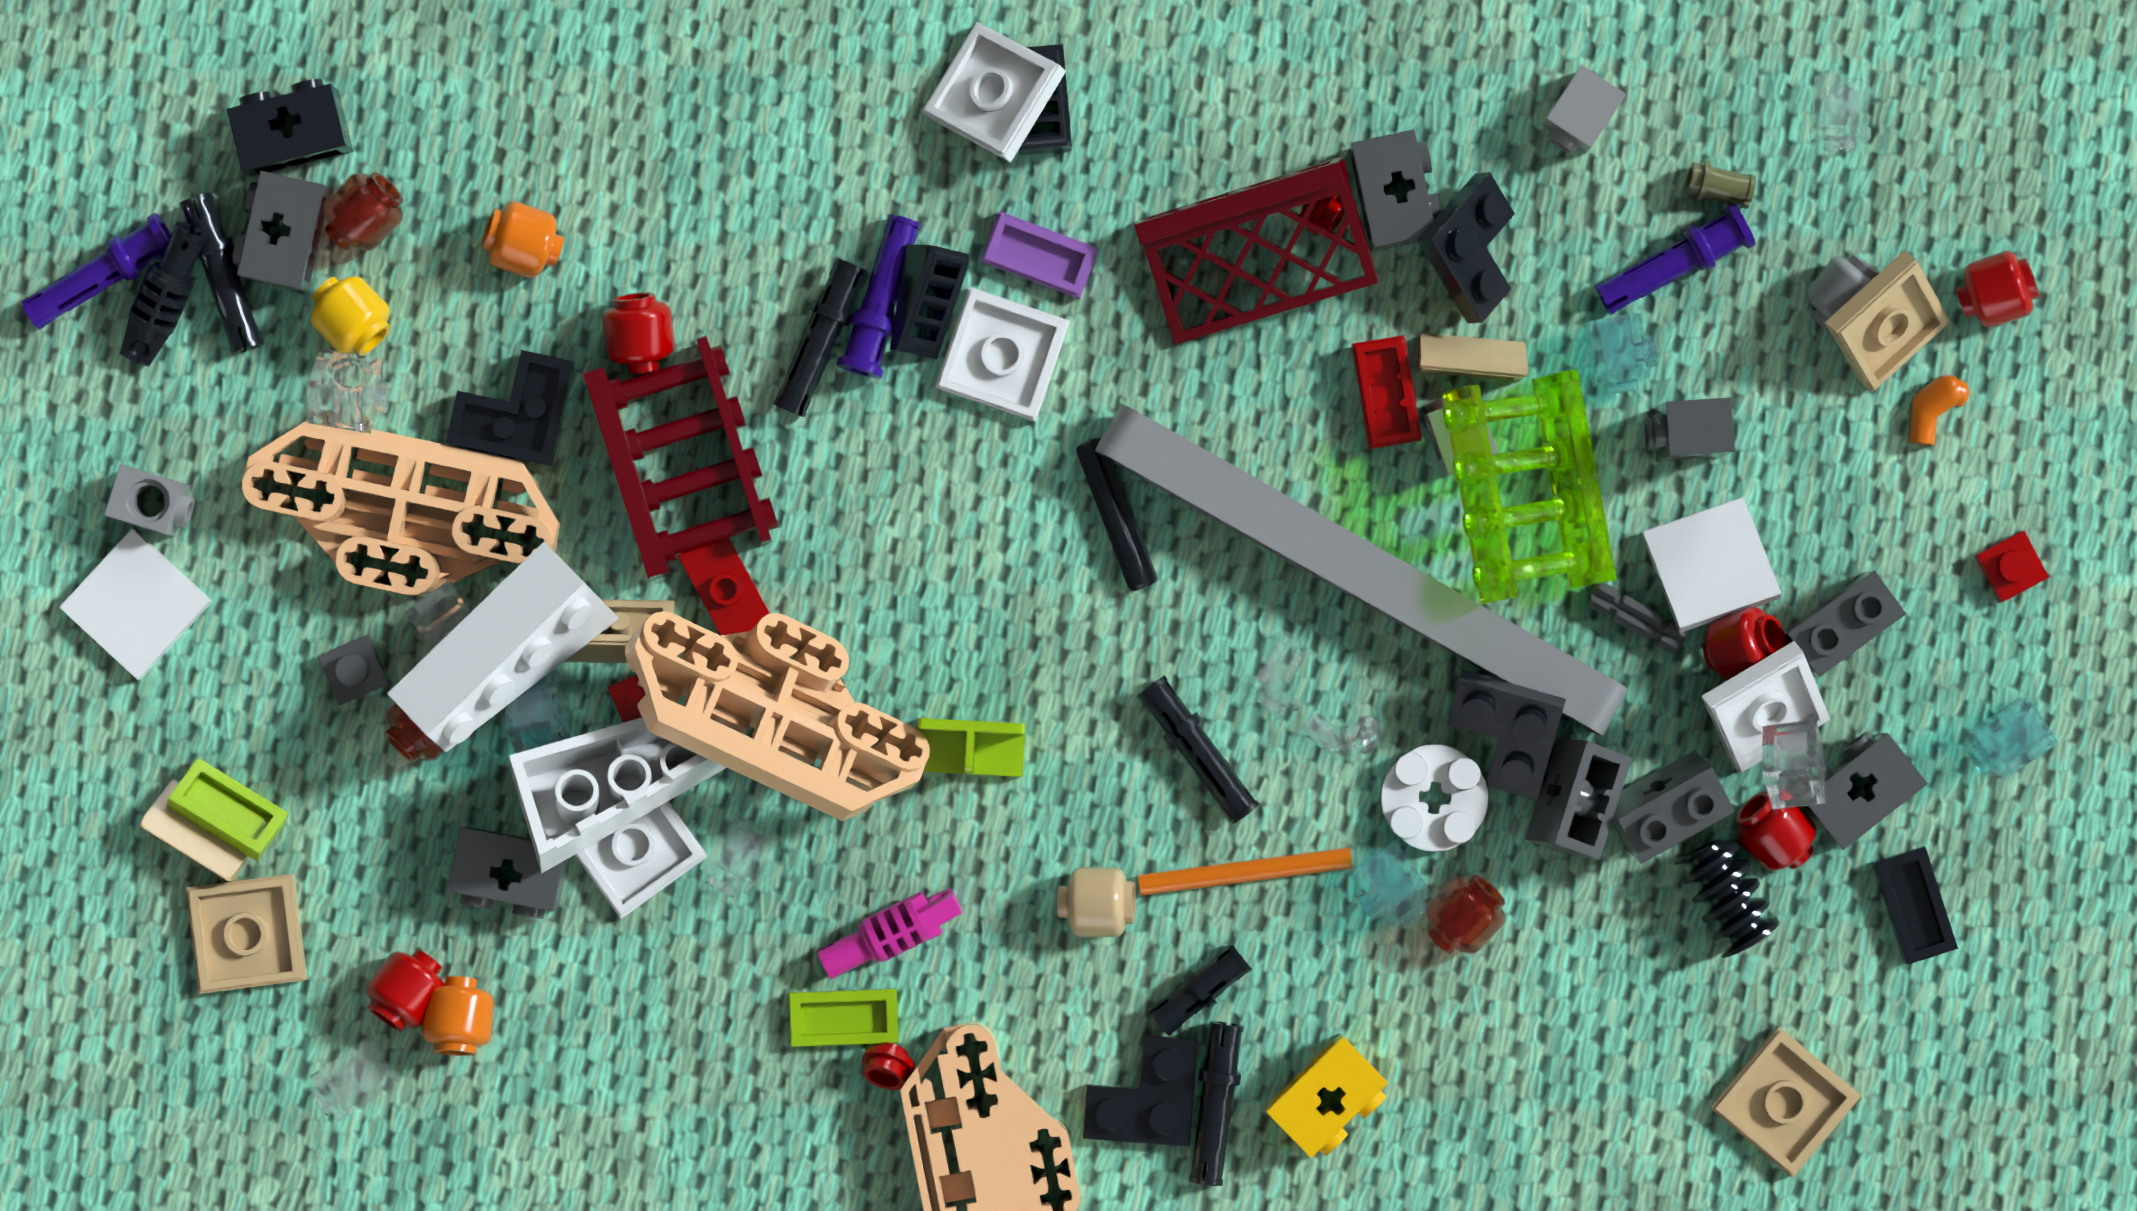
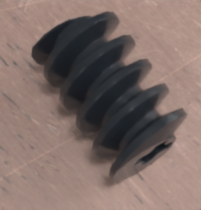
[1673,839,1780,958]

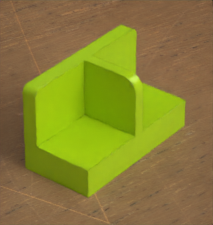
[917,718,1026,777]

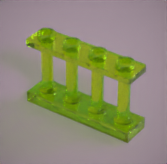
[1443,369,1617,604]

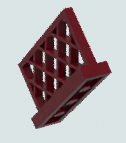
[1134,157,1379,344]

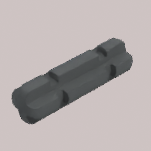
[1586,581,1688,653]

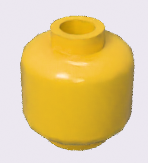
[310,276,391,356]

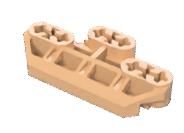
[242,416,561,596]
[625,611,930,821]
[900,1022,1080,1211]

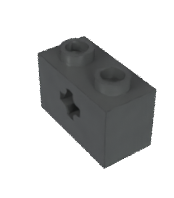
[1349,129,1442,252]
[233,171,331,294]
[1644,397,1735,462]
[1784,570,1906,678]
[1795,731,1928,850]
[1525,738,1632,860]
[1612,750,1735,864]
[447,826,569,919]

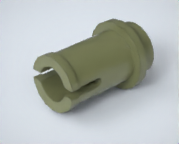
[1684,160,1756,209]

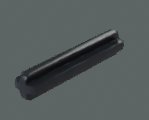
[1076,437,1158,591]

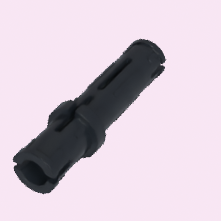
[179,193,265,355]
[773,257,867,418]
[1137,675,1260,824]
[1189,1021,1244,1186]

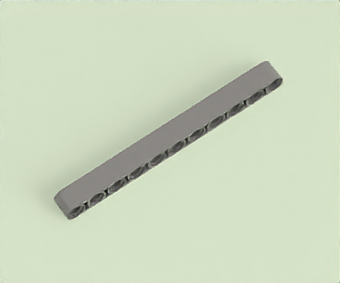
[1095,404,1628,736]

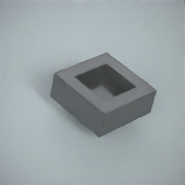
[318,635,390,705]

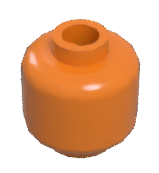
[481,201,564,278]
[421,976,494,1056]

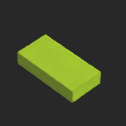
[167,758,289,862]
[789,988,899,1047]

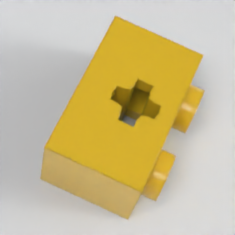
[1264,1033,1388,1158]

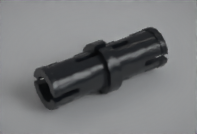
[1148,943,1252,1036]

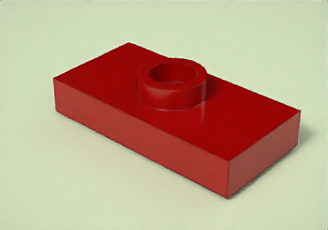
[1351,335,1422,450]
[678,538,771,635]

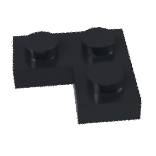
[1417,172,1515,323]
[446,350,575,467]
[1447,669,1566,800]
[1083,1035,1198,1147]

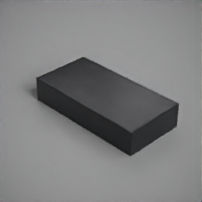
[1872,846,1958,965]

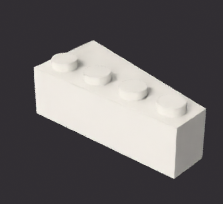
[387,542,620,752]
[509,718,728,874]

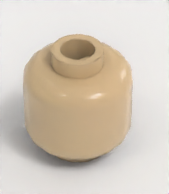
[1057,867,1136,937]

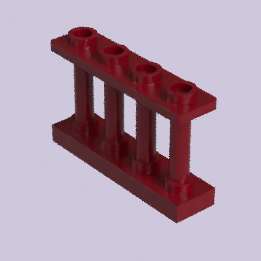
[583,336,779,581]

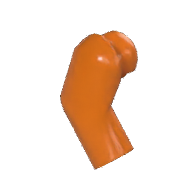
[1908,375,1969,446]

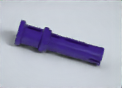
[1595,203,1756,316]
[21,213,172,330]
[836,214,921,379]

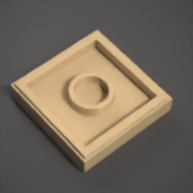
[1825,251,1950,392]
[186,874,307,994]
[1709,1026,1861,1178]

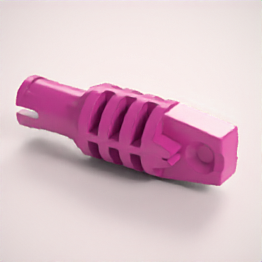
[817,888,962,979]

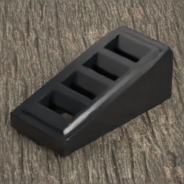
[1019,44,1072,155]
[890,244,970,359]

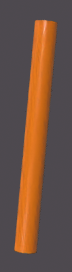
[1138,847,1352,896]

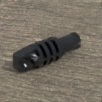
[120,222,208,367]

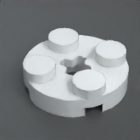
[1380,745,1488,851]

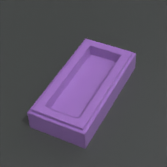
[980,211,1099,299]

